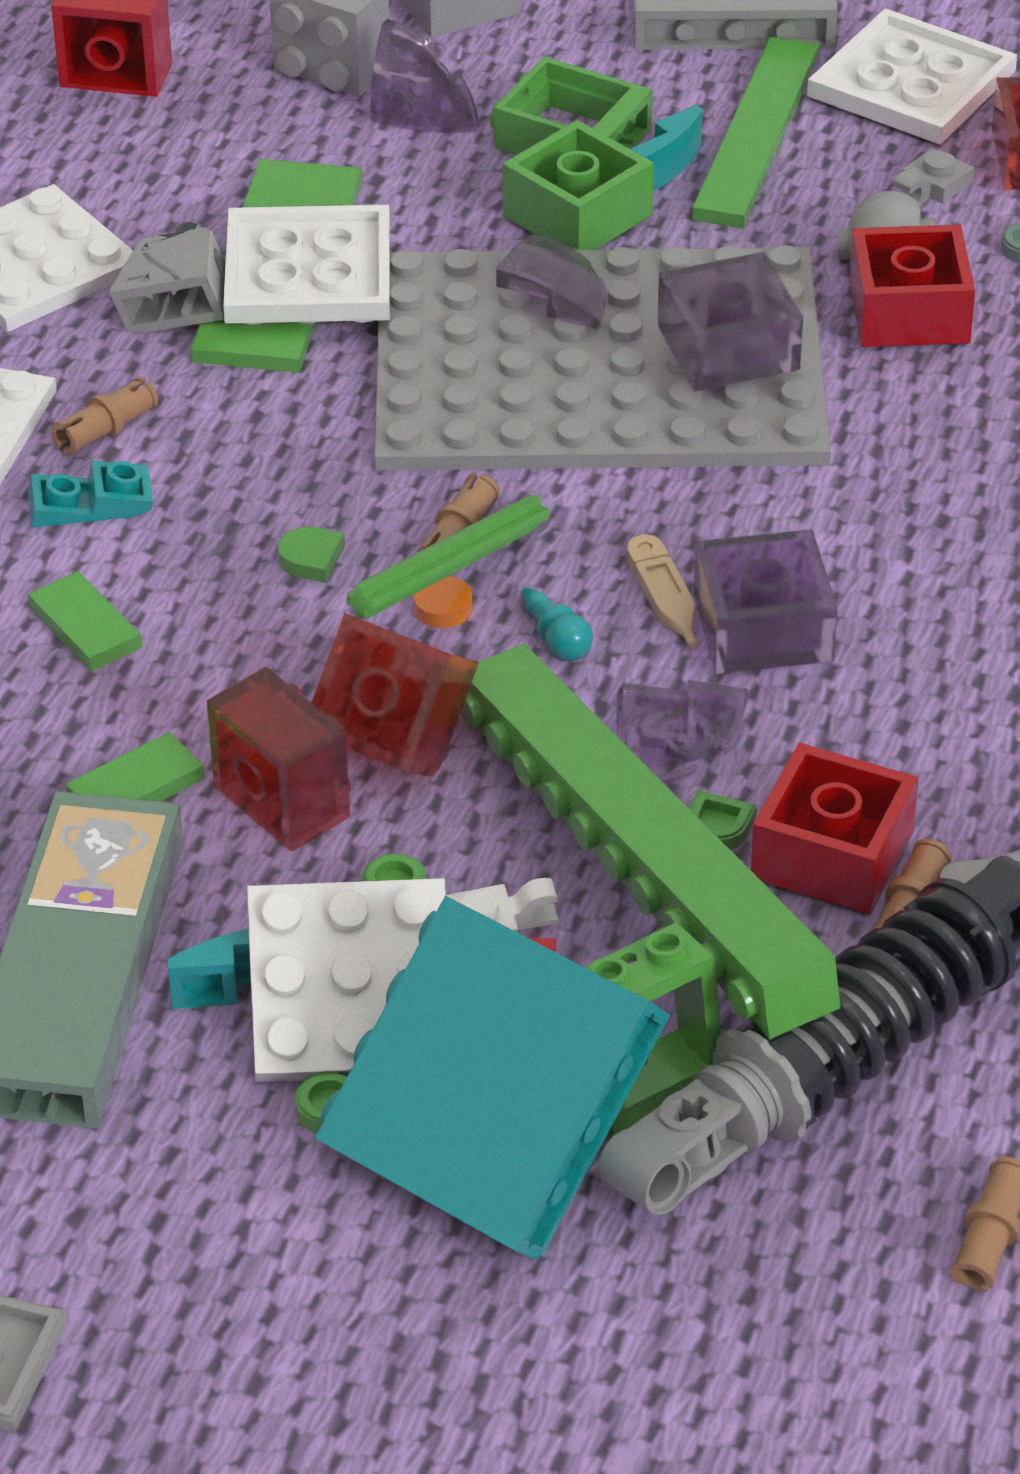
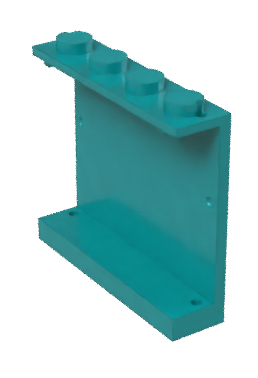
[315,895,670,1260]

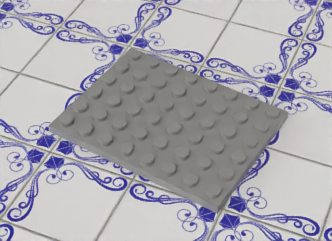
[375,245,831,471]

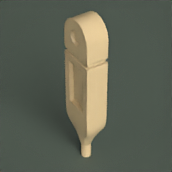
[627,534,699,649]

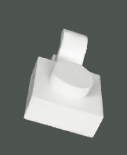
[446,878,559,933]

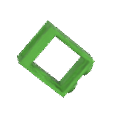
[490,56,653,155]
[584,922,721,1136]

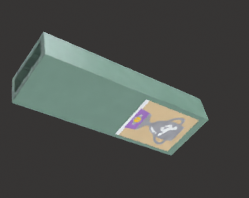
[0,791,183,1129]

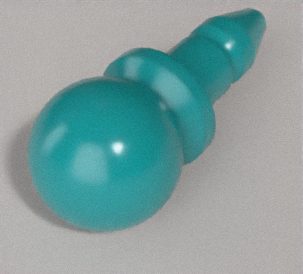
[521,587,593,661]

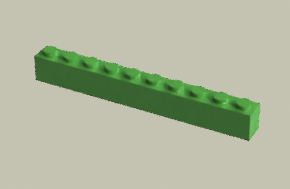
[458,643,841,1039]

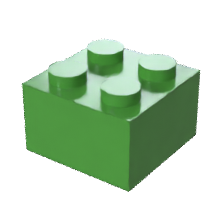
[503,120,654,250]

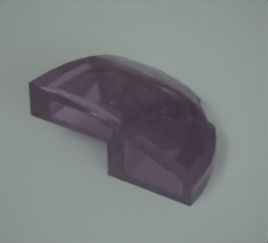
[370,18,479,133]
[496,235,606,330]
[617,680,748,784]

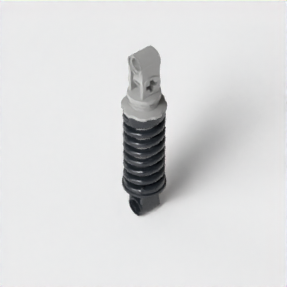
[598,855,1020,1215]

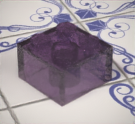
[658,252,803,392]
[694,529,837,674]

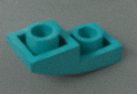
[630,105,702,191]
[28,460,153,528]

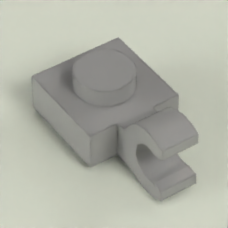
[893,148,975,204]

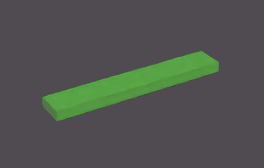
[692,36,819,229]

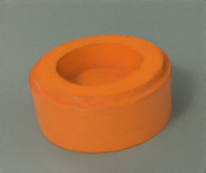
[413,576,473,628]

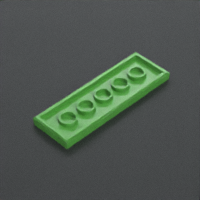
[191,159,363,373]

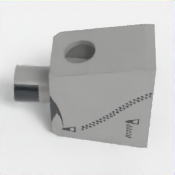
[109,222,226,333]

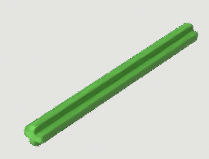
[346,495,550,619]

